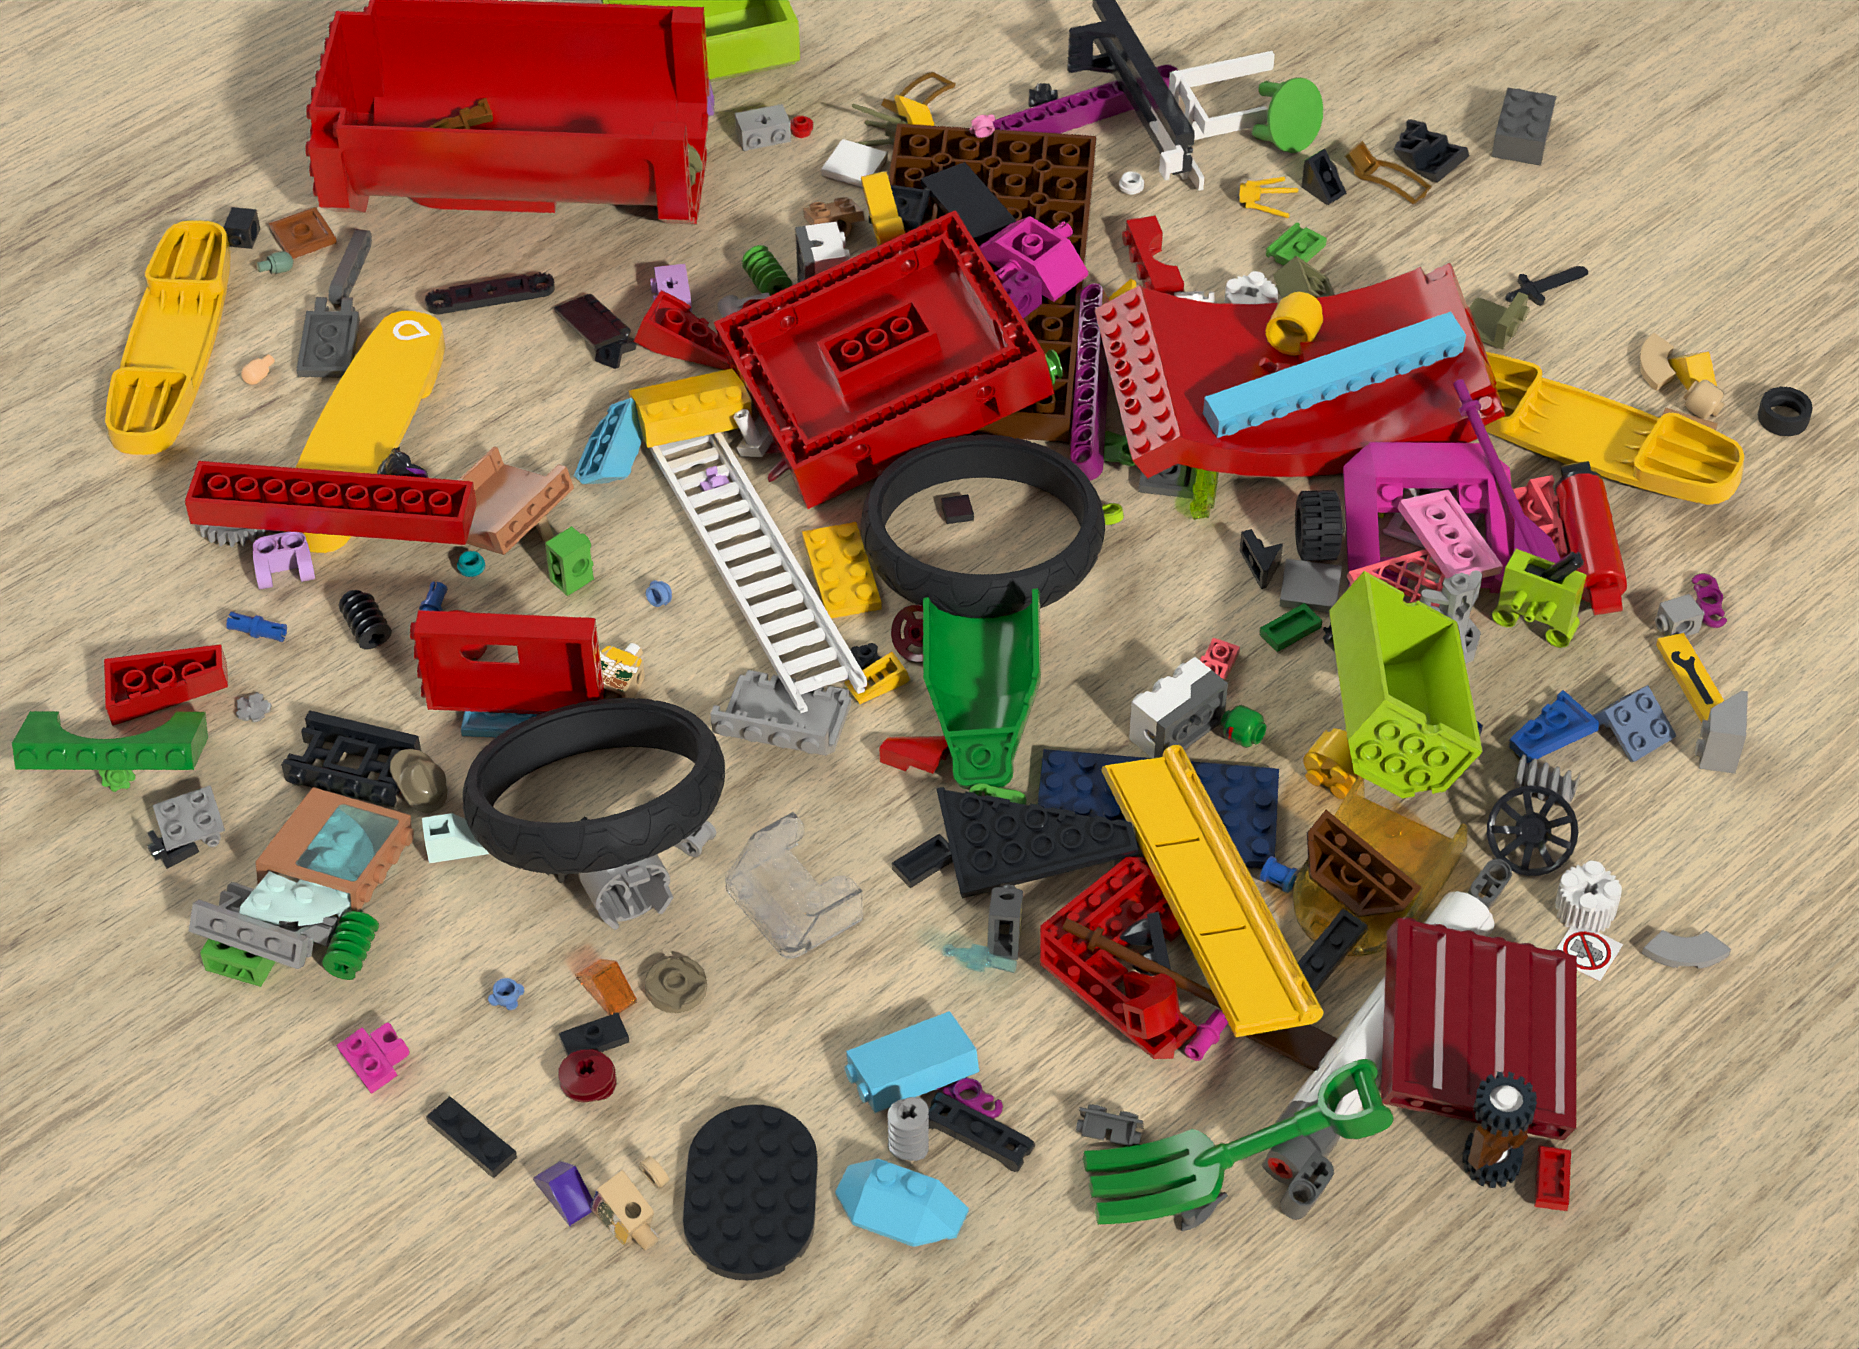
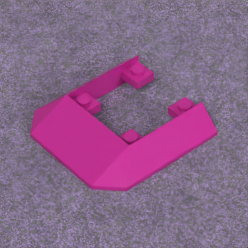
[1343,442,1514,593]

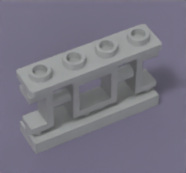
[189,882,339,969]

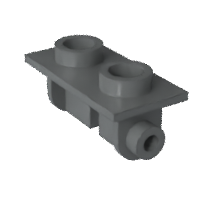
[1076,1104,1144,1147]

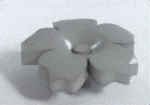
[236,692,272,722]

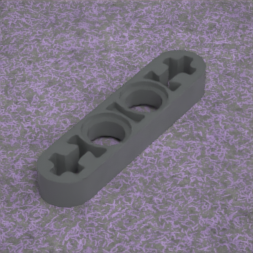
[329,229,372,305]

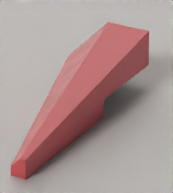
[1513,475,1567,559]

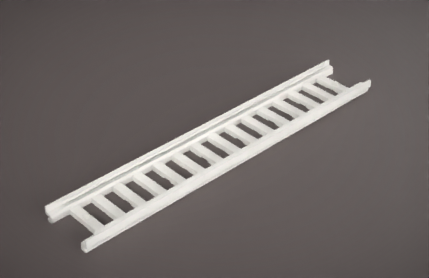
[642,432,867,714]

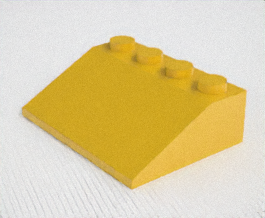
[628,369,752,448]

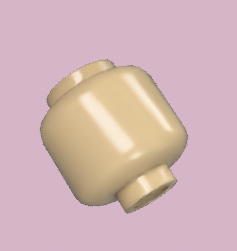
[1683,379,1725,419]

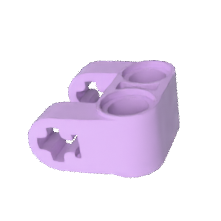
[253,532,315,590]

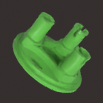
[1252,77,1323,153]

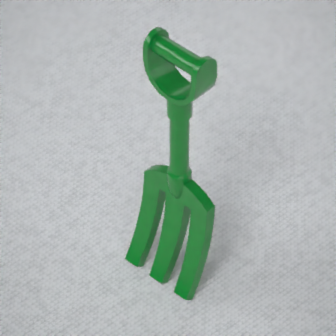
[1083,1059,1394,1225]

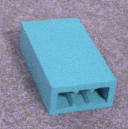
[844,1011,979,1113]

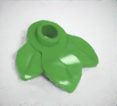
[1104,431,1136,466]

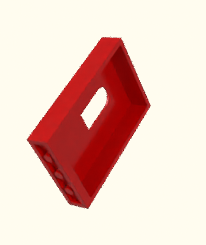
[410,610,605,714]

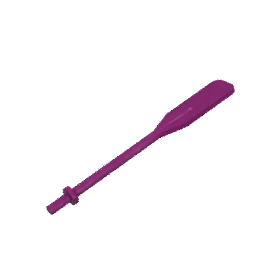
[1453,379,1580,607]

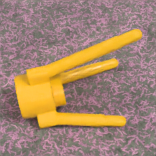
[1239,177,1299,218]

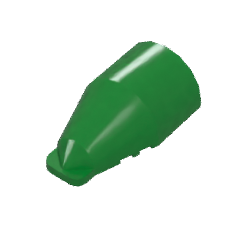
[923,588,1041,790]

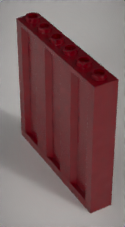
[1381,918,1577,1141]

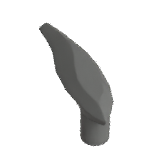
[1181,1192,1228,1231]

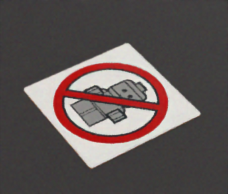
[1556,926,1623,981]

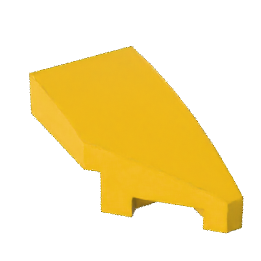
[894,95,935,126]

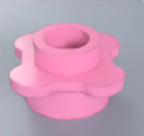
[969,115,995,138]

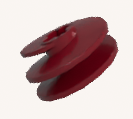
[558,1049,617,1103]

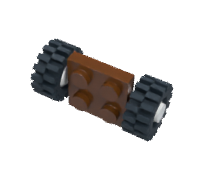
[1462,1071,1537,1188]

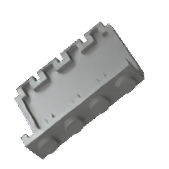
[711,670,851,756]

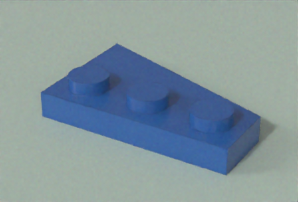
[1509,690,1599,764]

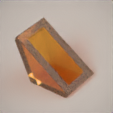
[576,959,637,1015]

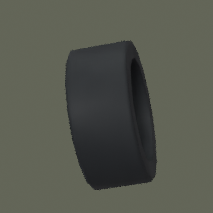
[1758,386,1813,437]

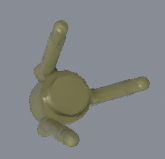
[852,104,907,146]

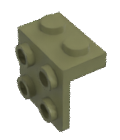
[1469,292,1530,350]

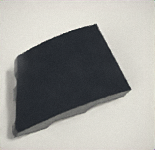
[1394,119,1470,183]

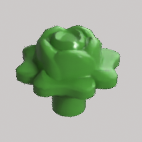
[99,770,136,792]

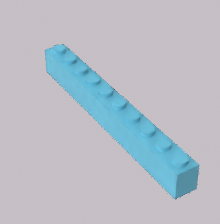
[1203,312,1466,438]

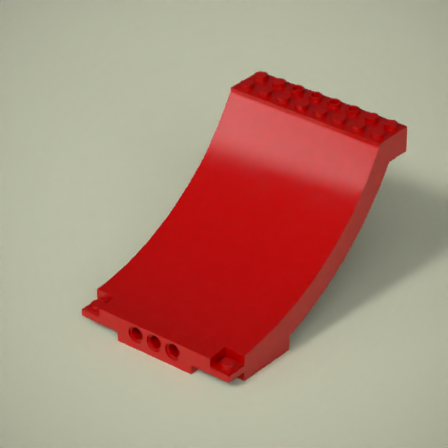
[1094,263,1506,479]

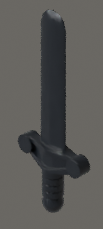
[1505,266,1589,306]

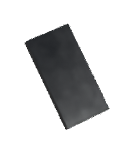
[921,162,1017,244]

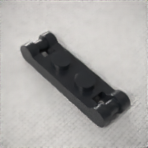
[928,1093,1035,1172]

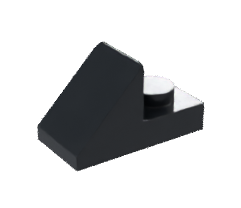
[1239,529,1283,589]

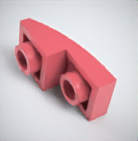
[1200,638,1240,680]

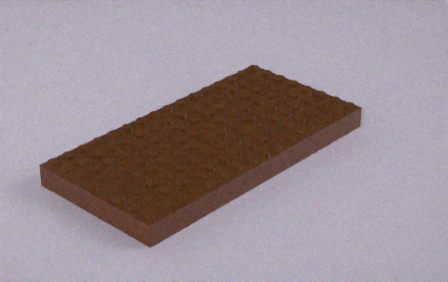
[888,124,1097,442]

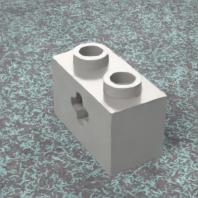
[735,104,791,151]

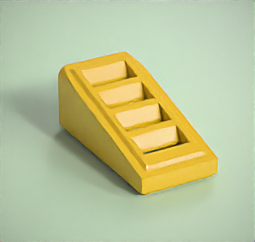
[844,651,910,705]

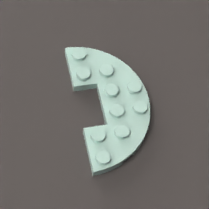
[239,809,375,926]

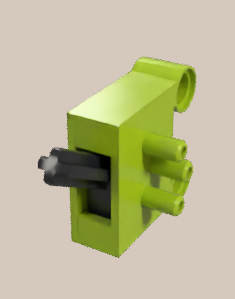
[1492,549,1586,648]

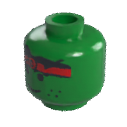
[1221,705,1267,748]

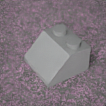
[1695,691,1748,774]

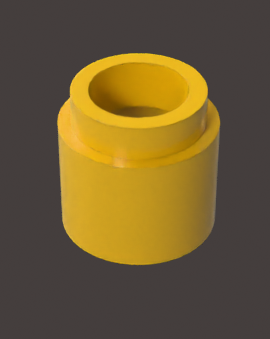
[1266,292,1323,355]

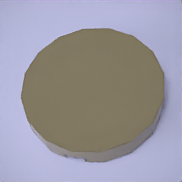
[645,956,707,1013]

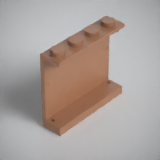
[458,446,574,555]

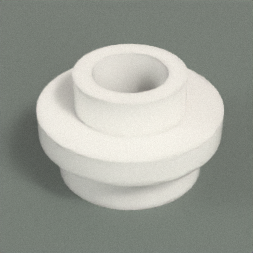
[1119,171,1144,195]

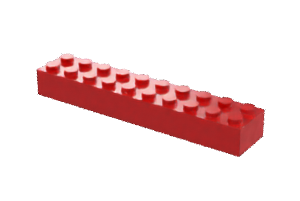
[185,461,477,545]

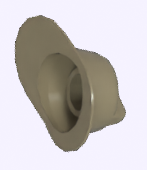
[390,749,448,813]

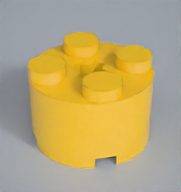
[1303,728,1363,799]

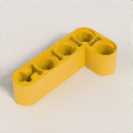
[861,171,905,246]

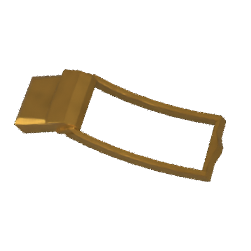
[881,71,956,117]
[1345,141,1432,204]

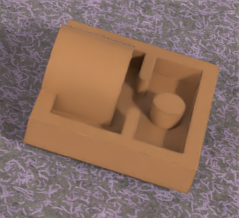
[803,197,864,237]

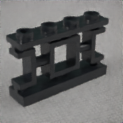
[281,710,422,807]

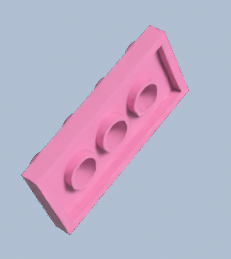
[1398,490,1503,578]

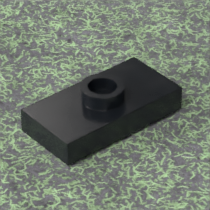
[559,1012,630,1056]

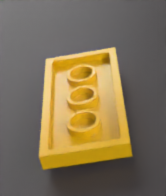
[802,522,882,619]

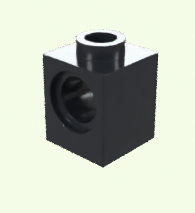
[223,207,261,249]

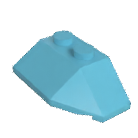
[574,398,643,484]
[835,1159,969,1247]

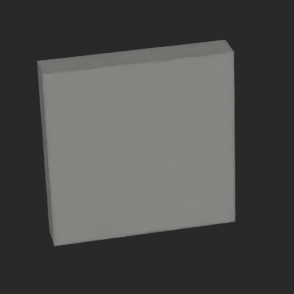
[1279,559,1342,613]

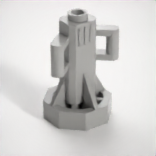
[1420,570,1482,664]

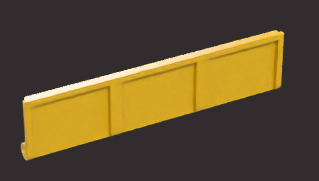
[1101,745,1323,1037]

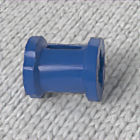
[1260,856,1299,893]

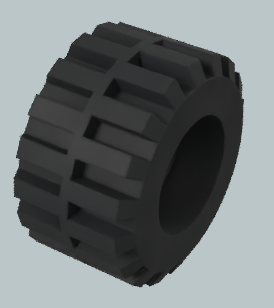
[1295,490,1342,561]

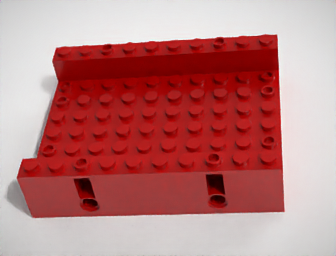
[713,210,1055,509]

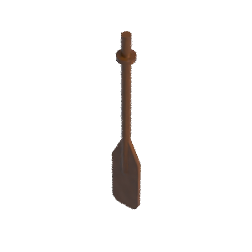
[1062,918,1338,1071]

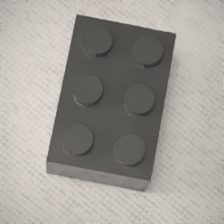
[1491,87,1556,166]

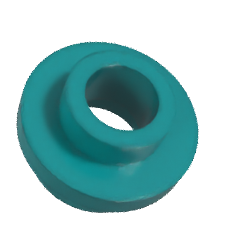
[457,551,486,577]

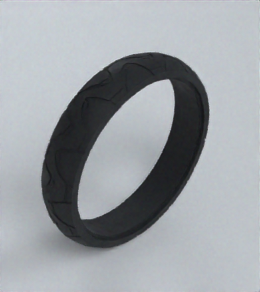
[861,435,1105,618]
[463,698,725,874]

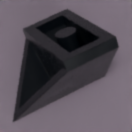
[1301,149,1347,205]

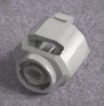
[580,854,674,930]

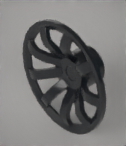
[1487,785,1579,876]

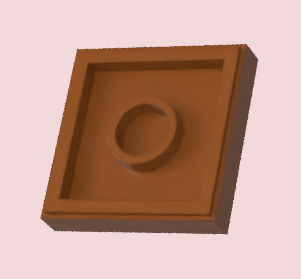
[269,207,337,259]

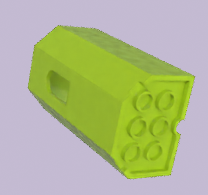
[602,0,800,82]
[1329,571,1483,799]

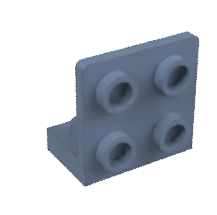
[1592,685,1676,762]

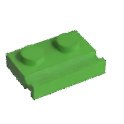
[1266,222,1327,266]

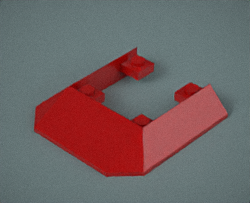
[1040,857,1197,1059]

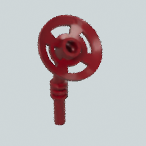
[891,604,923,662]

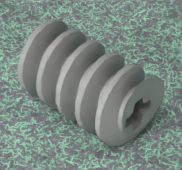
[1514,755,1581,808]
[887,1097,929,1161]

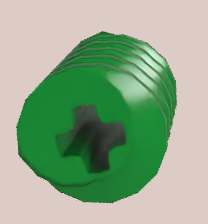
[322,911,379,980]

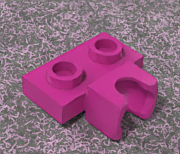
[336,1022,410,1094]

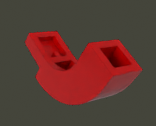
[1123,971,1180,1040]

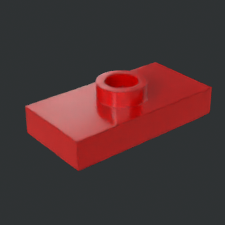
[1534,1146,1571,1211]

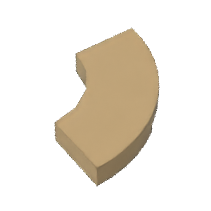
[1639,333,1676,391]

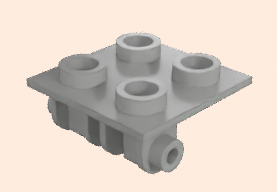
[153,785,225,851]

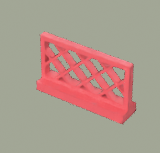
[1346,549,1445,607]

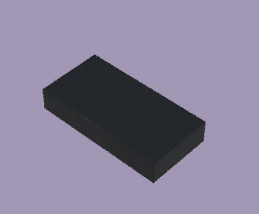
[892,834,953,888]

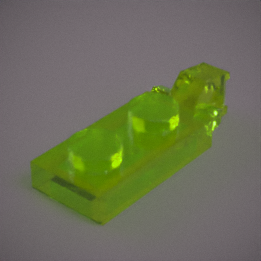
[1190,468,1219,520]

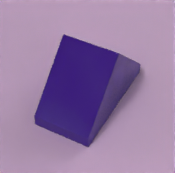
[533,1161,593,1226]

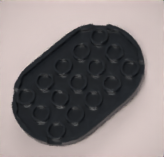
[683,1105,818,1281]

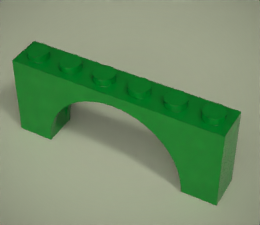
[12,711,208,770]

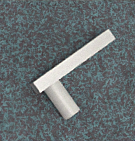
[734,409,774,457]

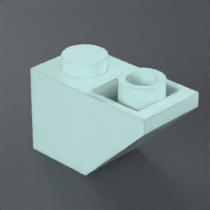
[422,813,489,863]

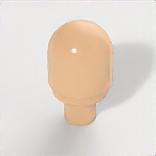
[241,354,275,385]

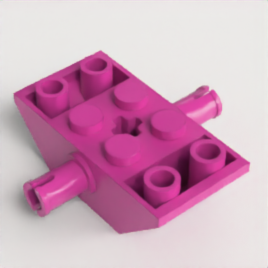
[979,216,1088,302]

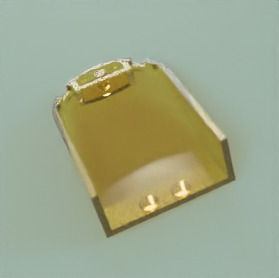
[1293,776,1467,956]

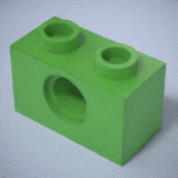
[545,526,594,596]

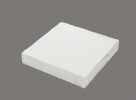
[821,139,888,188]

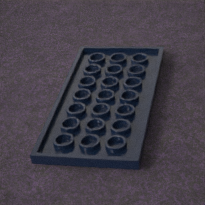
[1037,749,1279,869]

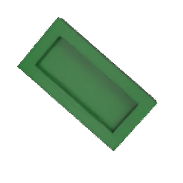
[1259,603,1323,652]

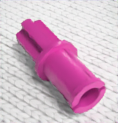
[1185,1009,1228,1061]

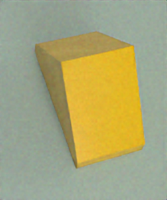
[1668,351,1717,391]

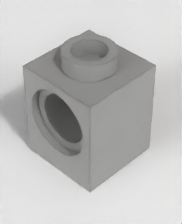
[1655,594,1704,637]

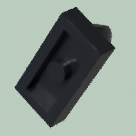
[1120,912,1171,976]

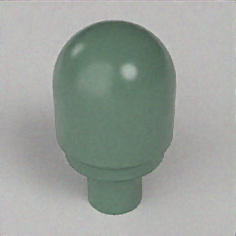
[257,252,294,274]

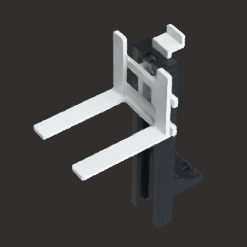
[1067,0,1275,191]

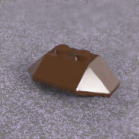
[1307,810,1422,917]

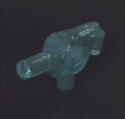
[941,944,1017,973]

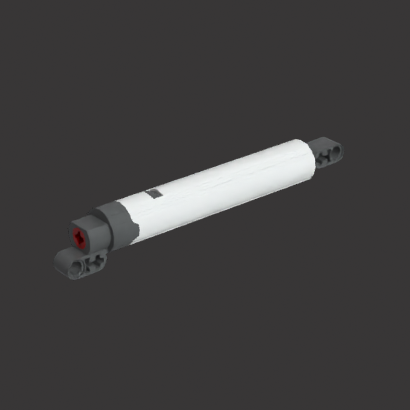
[1262,859,1512,1220]

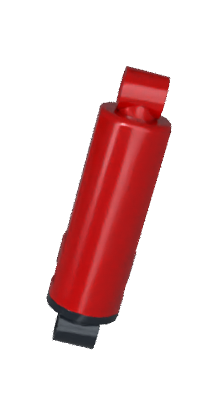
[1554,461,1627,616]

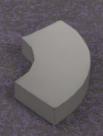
[1642,930,1731,969]

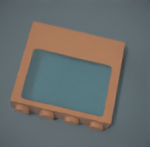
[256,787,414,912]

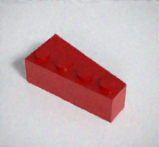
[104,644,228,726]

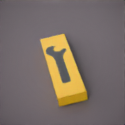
[1656,633,1724,723]

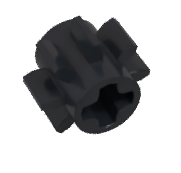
[1029,83,1058,107]

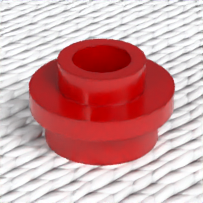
[790,115,814,138]

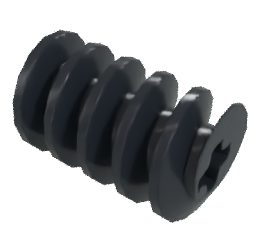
[338,590,392,650]

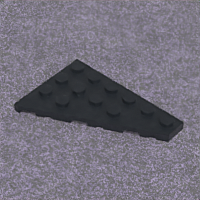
[936,787,1139,898]

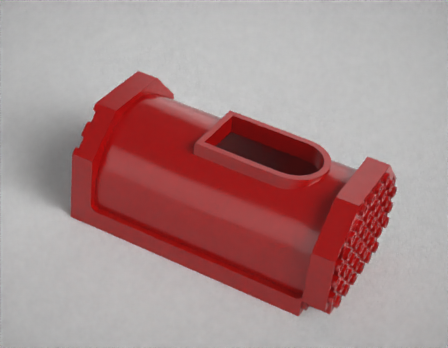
[305,0,709,225]

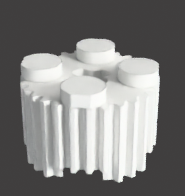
[1224,271,1278,304]
[1555,860,1622,933]

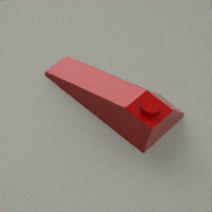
[633,290,732,370]

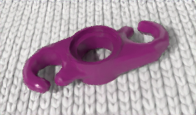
[1691,573,1727,628]
[937,1077,1003,1119]

